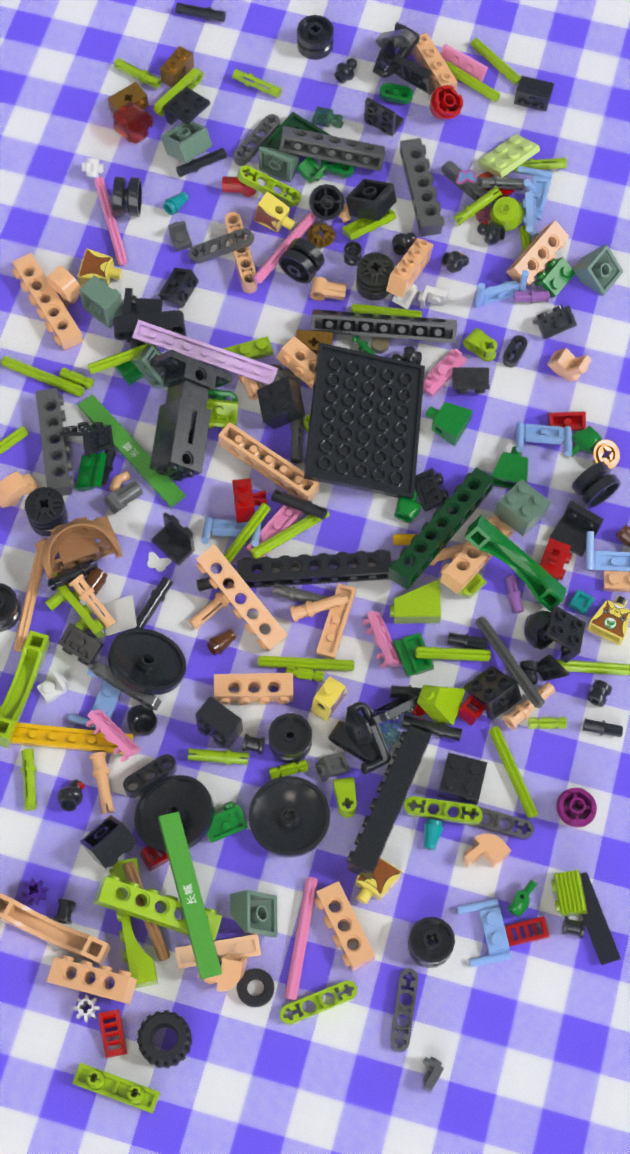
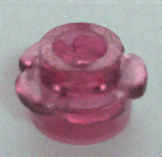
[475,207,490,223]

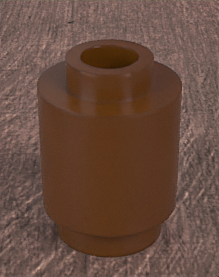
[80,567,107,597]

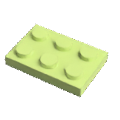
[478,134,540,178]

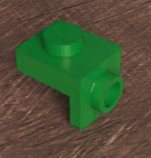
[296,157,326,184]

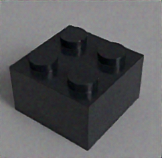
[346,179,397,221]
[257,376,306,429]
[195,696,243,749]
[437,752,488,806]
[80,815,137,869]

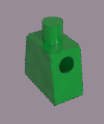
[426,402,473,446]
[492,446,529,490]

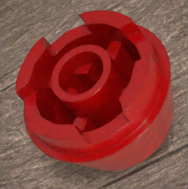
[429,85,463,120]

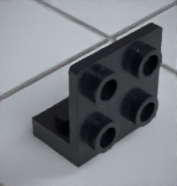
[514,76,554,112]
[163,87,211,125]
[364,97,404,137]
[122,288,163,316]
[59,422,114,455]
[550,500,604,557]
[151,512,195,566]
[546,605,586,663]
[464,666,522,721]

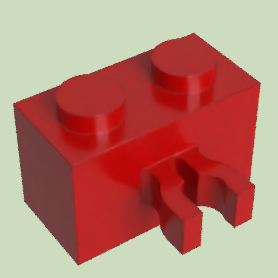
[232,478,267,523]
[539,538,572,581]

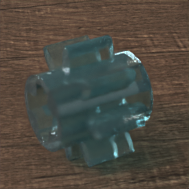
[379,721,401,747]

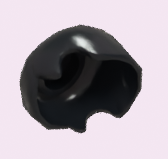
[127,705,158,737]

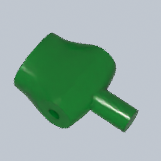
[571,426,602,457]
[394,490,422,523]
[507,880,537,918]

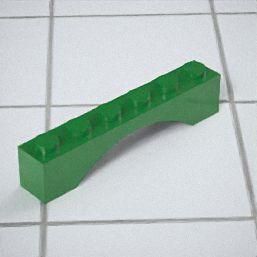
[464,515,566,612]

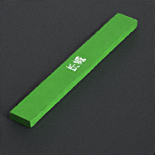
[78,394,186,508]
[158,812,222,980]

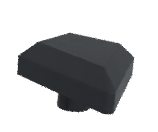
[537,654,570,681]

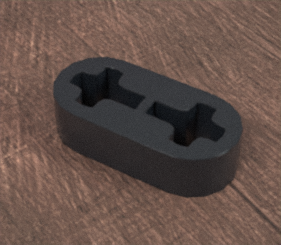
[503,335,528,368]

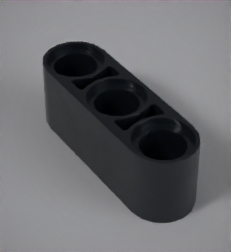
[328,721,378,764]
[123,754,177,798]

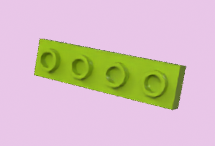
[45,573,105,640]
[72,1063,161,1114]

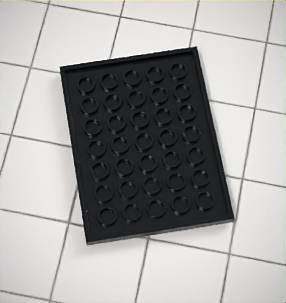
[303,343,425,499]

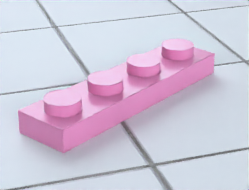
[246,494,304,559]

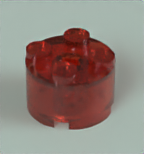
[113,101,153,144]

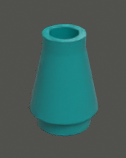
[163,192,189,215]
[423,819,443,850]

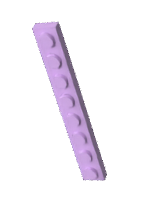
[132,320,278,385]

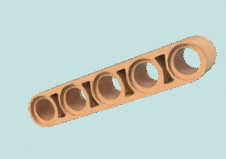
[225,212,258,294]

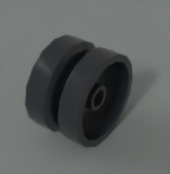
[297,15,334,60]
[112,176,142,217]
[279,238,325,284]
[572,461,621,508]
[0,583,21,632]
[268,713,312,763]
[407,917,455,968]

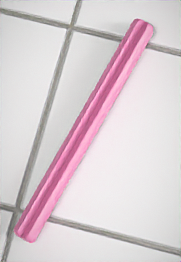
[94,176,127,266]
[253,212,317,284]
[285,877,318,1001]

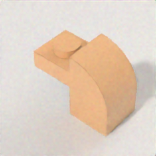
[47,265,81,308]
[547,348,592,381]
[0,471,40,508]
[462,833,511,868]
[198,953,247,992]

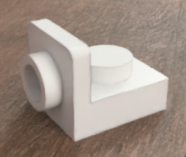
[392,284,420,309]
[418,285,447,309]
[37,670,68,704]

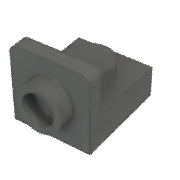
[168,221,192,252]
[315,752,350,782]
[422,1056,444,1093]

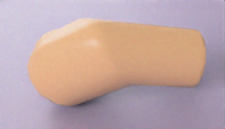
[339,203,351,222]
[109,470,131,493]

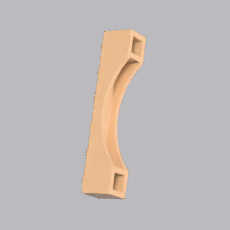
[0,893,111,967]

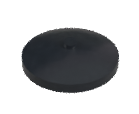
[108,628,186,695]
[134,775,214,853]
[249,776,330,858]

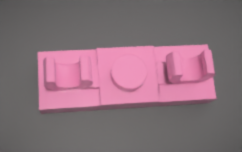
[440,44,488,82]
[423,349,467,397]
[362,610,402,668]
[86,709,141,762]

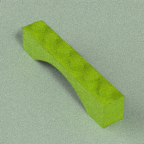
[0,630,49,748]
[109,858,158,989]

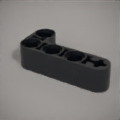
[113,310,186,340]

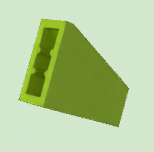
[390,580,441,624]
[417,685,465,726]

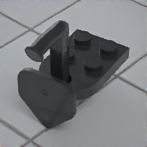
[373,22,434,95]
[345,696,419,775]

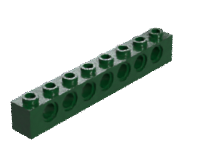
[388,467,495,590]

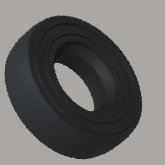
[237,968,275,1007]

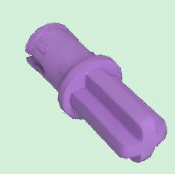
[513,289,550,304]
[506,575,524,614]

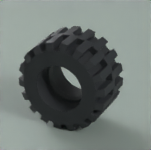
[137,1010,192,1068]

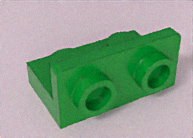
[207,801,248,843]

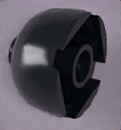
[309,184,345,220]
[524,611,553,650]

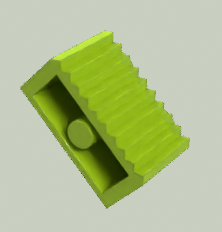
[551,870,588,918]

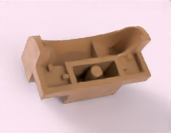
[35,516,123,579]

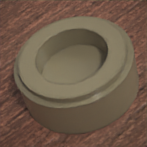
[371,337,389,353]

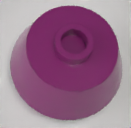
[556,788,597,827]

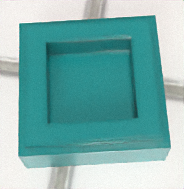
[568,589,595,616]

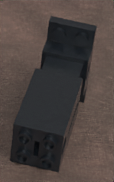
[150,350,232,481]

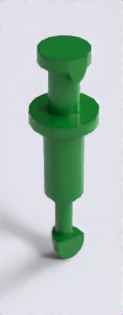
[351,335,376,355]

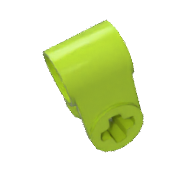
[463,328,497,362]
[333,777,357,818]

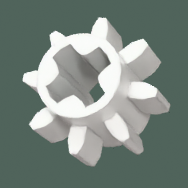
[82,158,103,177]
[73,994,100,1023]

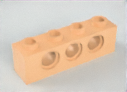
[411,32,458,91]
[506,220,569,286]
[386,238,434,298]
[276,336,317,389]
[214,673,293,705]
[314,881,375,971]
[47,955,137,1004]

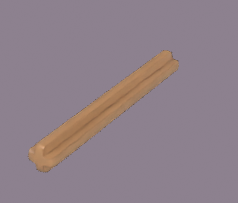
[123,861,170,961]

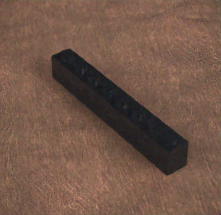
[346,725,432,880]

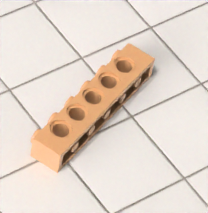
[12,253,83,351]
[218,422,320,501]
[440,515,515,594]
[196,544,288,651]

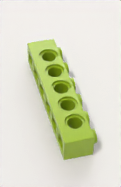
[93,875,222,941]

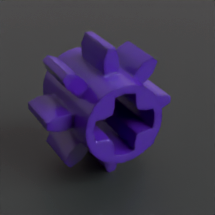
[21,878,48,905]

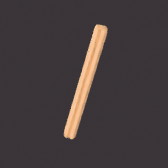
[13,550,43,652]

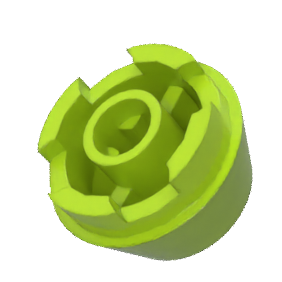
[490,197,525,231]

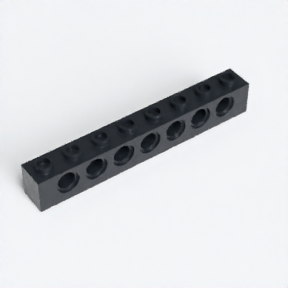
[311,309,457,343]
[237,550,391,588]

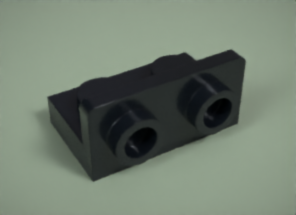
[158,268,199,308]
[533,304,577,340]
[452,367,490,393]
[415,468,449,512]
[58,623,104,666]

